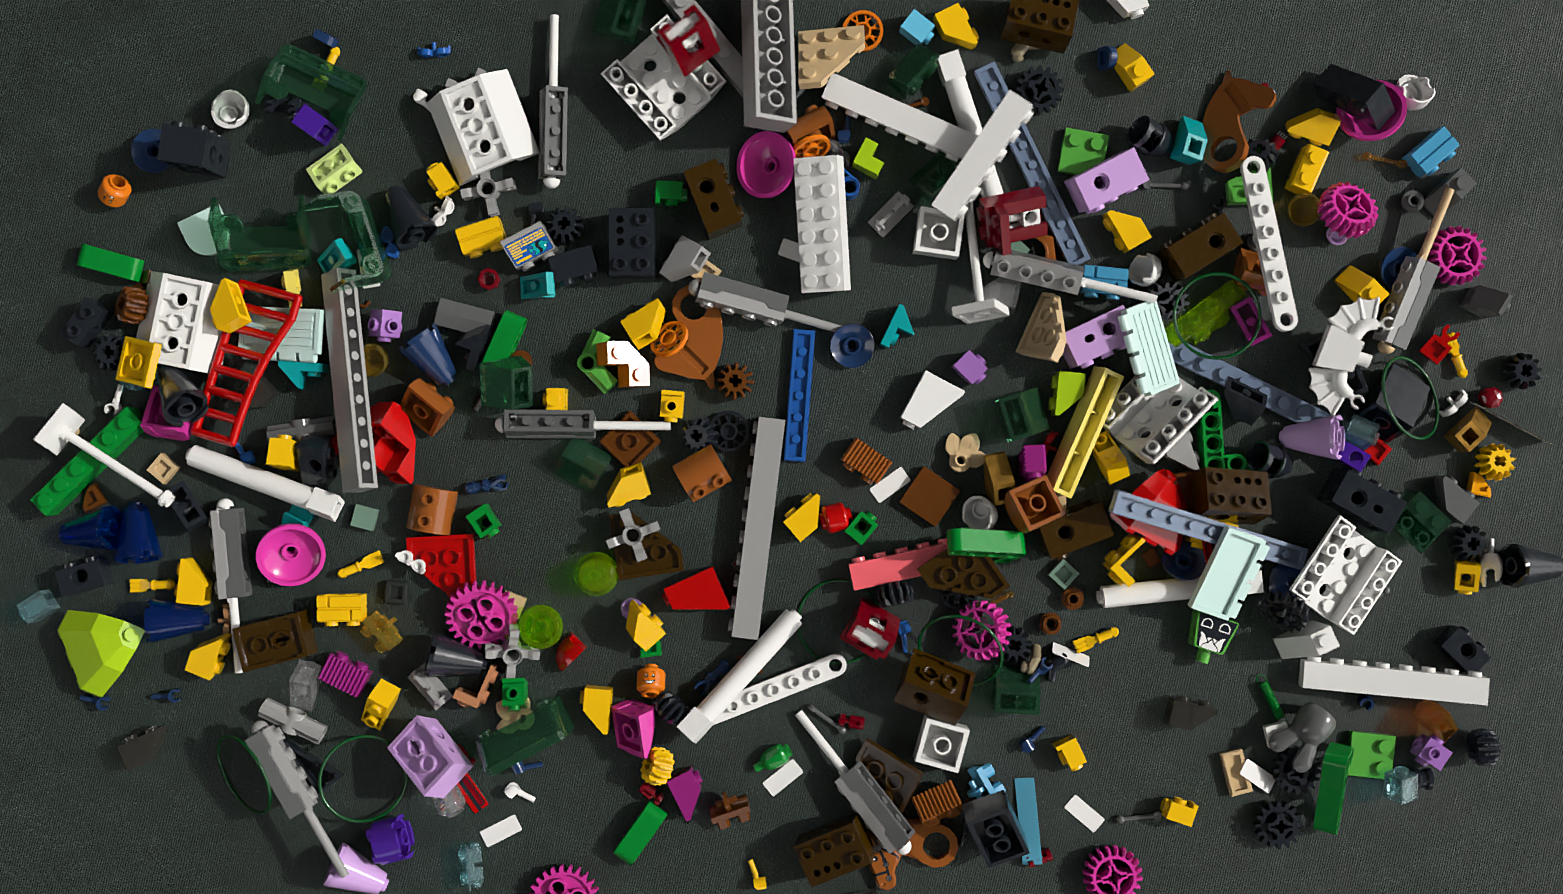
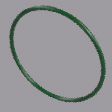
[1173,272,1262,360]
[1381,356,1439,440]
[797,579,880,665]
[917,615,1003,686]
[216,735,272,814]
[318,735,408,823]

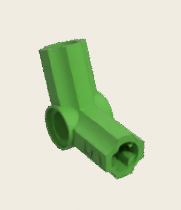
[577,329,618,394]

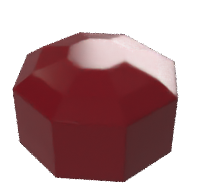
[477,268,501,291]
[1478,387,1503,409]

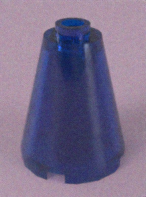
[115,502,163,564]
[59,506,127,550]
[144,598,210,643]

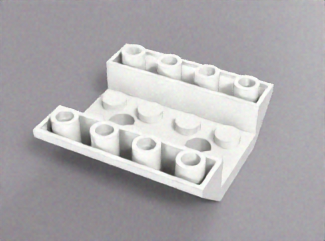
[601,15,726,140]
[427,69,540,186]
[136,271,224,375]
[1103,374,1218,464]
[1289,515,1402,635]

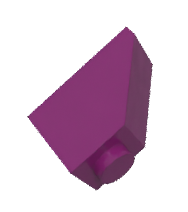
[667,766,703,822]

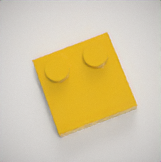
[115,336,162,388]

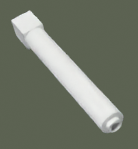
[935,50,1003,198]
[185,445,345,522]
[1096,570,1264,608]
[677,609,802,743]

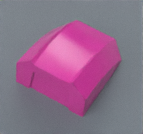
[140,384,193,442]
[611,699,655,760]

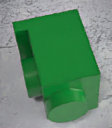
[655,180,688,206]
[466,503,502,539]
[844,510,878,545]
[502,678,528,712]

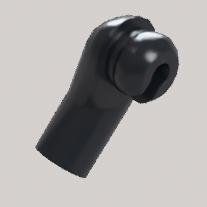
[1046,653,1070,682]

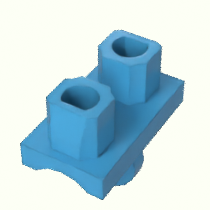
[967,763,1006,799]

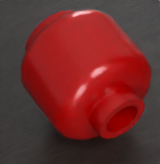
[819,502,852,533]

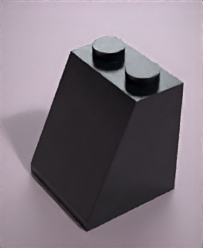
[1351,364,1431,443]

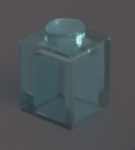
[1345,414,1380,451]
[16,589,61,624]
[1384,766,1418,805]

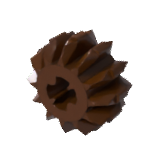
[115,286,149,324]
[717,362,754,400]

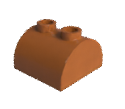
[785,105,836,158]
[1233,248,1267,296]
[400,378,455,437]
[672,444,732,503]
[1005,475,1066,533]
[406,484,458,535]

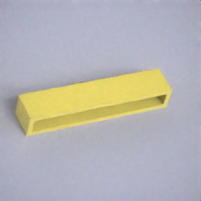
[1047,366,1124,498]

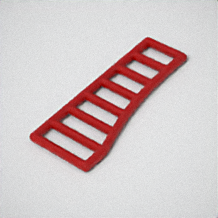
[190,279,303,447]

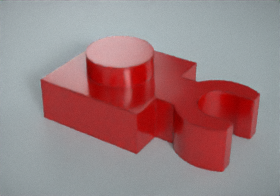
[1418,324,1460,365]

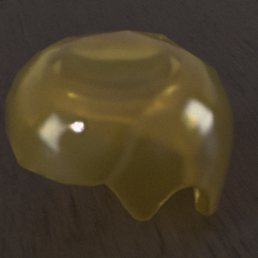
[1287,192,1322,227]
[363,343,389,377]

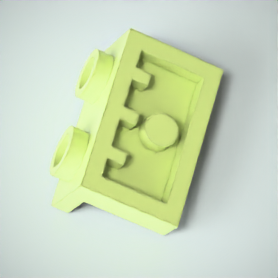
[306,143,362,197]

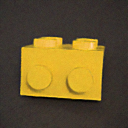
[1103,534,1145,587]

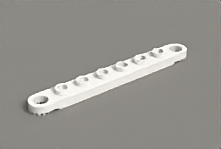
[1240,156,1298,332]
[690,653,847,725]

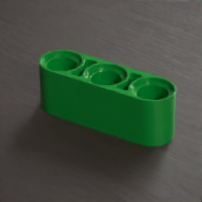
[76,244,145,282]
[481,310,527,377]
[613,801,667,866]

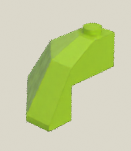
[57,610,145,698]

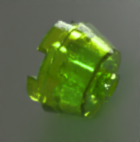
[574,552,618,596]
[519,605,563,649]

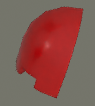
[556,632,587,671]

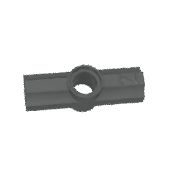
[266,416,337,443]

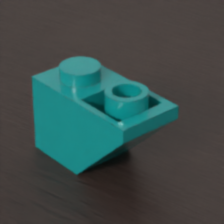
[1170,116,1208,165]

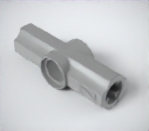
[258,698,328,744]

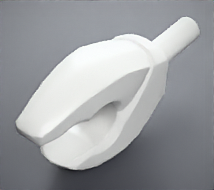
[1479,539,1503,587]

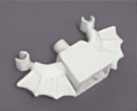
[1308,297,1394,416]

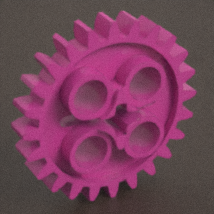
[445,580,518,649]
[529,864,599,894]

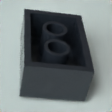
[962,790,1030,868]

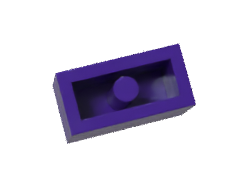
[292,104,339,146]

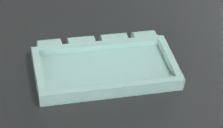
[1118,301,1180,396]
[238,307,325,363]
[1187,525,1270,621]

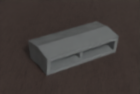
[434,298,496,337]

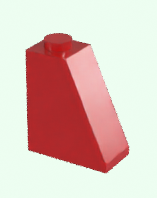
[662,566,731,609]

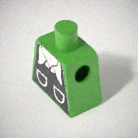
[1188,609,1239,664]

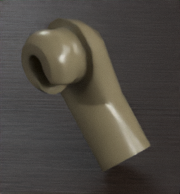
[1011,43,1039,62]
[1020,644,1041,674]

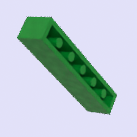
[31,407,144,516]

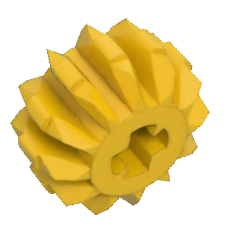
[1474,443,1516,481]
[640,747,675,786]

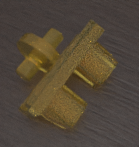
[360,611,403,653]

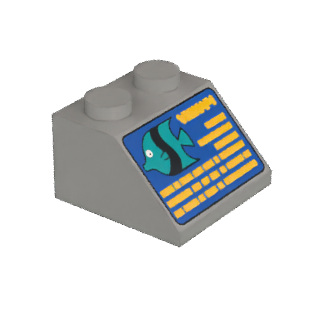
[500,221,558,272]

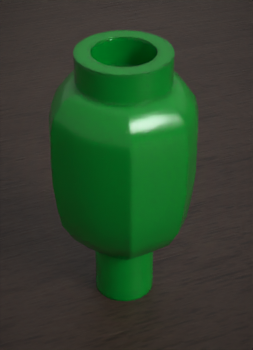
[753,744,793,772]

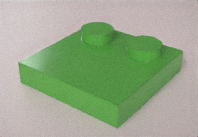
[1057,127,1109,175]
[1348,730,1396,780]

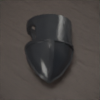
[1126,115,1173,156]
[1246,441,1293,479]

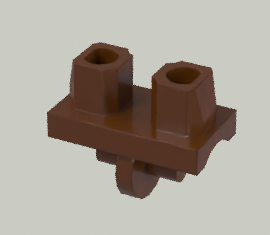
[709,791,750,830]

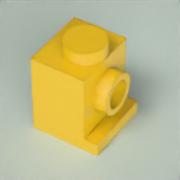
[426,162,460,200]
[543,388,568,410]
[660,390,685,422]
[1453,560,1481,595]
[1052,734,1087,772]
[1160,796,1199,827]

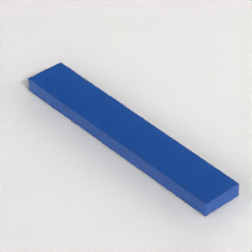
[784,329,815,462]

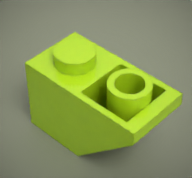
[1048,371,1086,416]

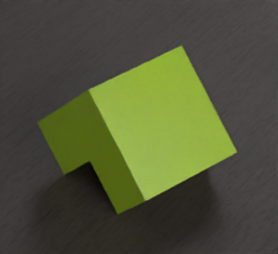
[852,138,884,179]

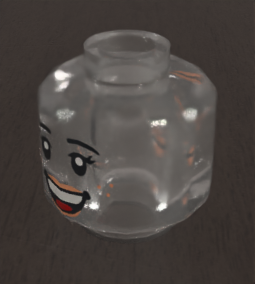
[432,785,466,818]

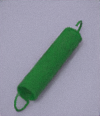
[1256,674,1288,722]

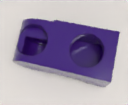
[1335,441,1371,472]

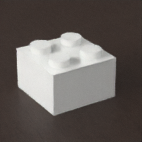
[912,206,965,260]
[913,714,970,773]

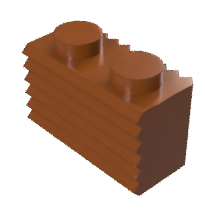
[841,437,892,485]
[911,780,963,827]

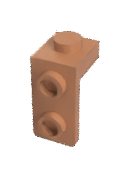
[453,664,499,708]

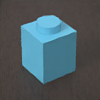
[899,9,935,48]

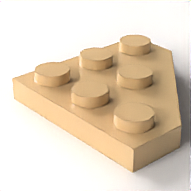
[798,25,865,89]
[1016,292,1067,362]

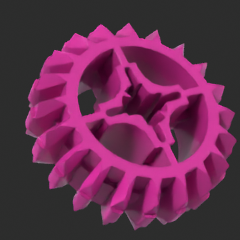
[1317,181,1379,239]
[1426,226,1487,286]
[952,600,1011,660]
[1082,844,1143,894]

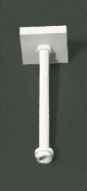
[952,199,1009,324]
[34,404,175,507]

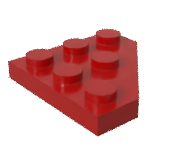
[406,534,477,600]

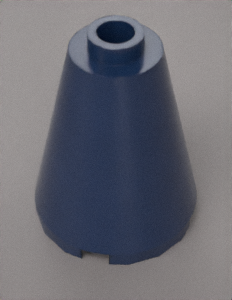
[398,323,457,386]

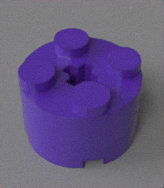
[366,814,415,865]

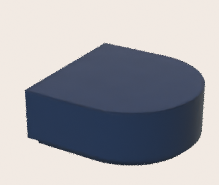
[312,29,339,48]
[1097,46,1118,71]

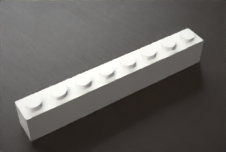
[822,73,978,162]
[1298,656,1490,705]

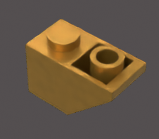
[1444,406,1492,452]
[983,451,1015,506]

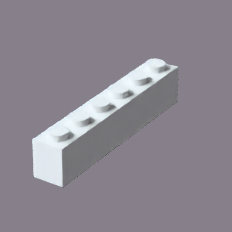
[932,90,1034,221]

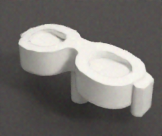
[432,195,454,226]
[1439,389,1468,417]
[395,550,426,574]

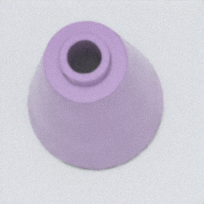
[1279,415,1345,459]
[323,843,389,894]

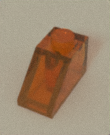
[1414,700,1458,745]

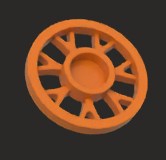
[843,10,883,52]
[793,134,831,158]
[651,321,688,357]

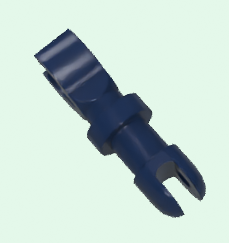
[464,475,509,494]
[693,660,730,696]

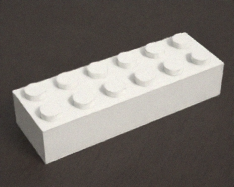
[794,155,851,293]

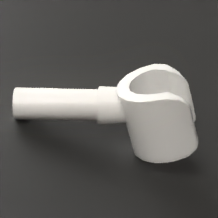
[413,89,431,112]
[104,384,124,415]
[504,782,536,802]

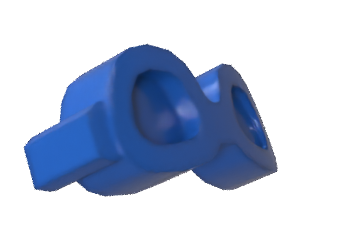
[417,42,451,58]
[380,226,400,259]

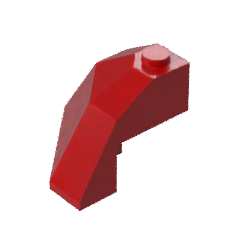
[331,401,416,484]
[1110,469,1187,555]

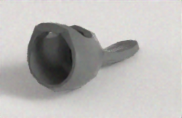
[1268,702,1336,773]

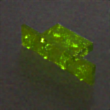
[1165,280,1246,349]

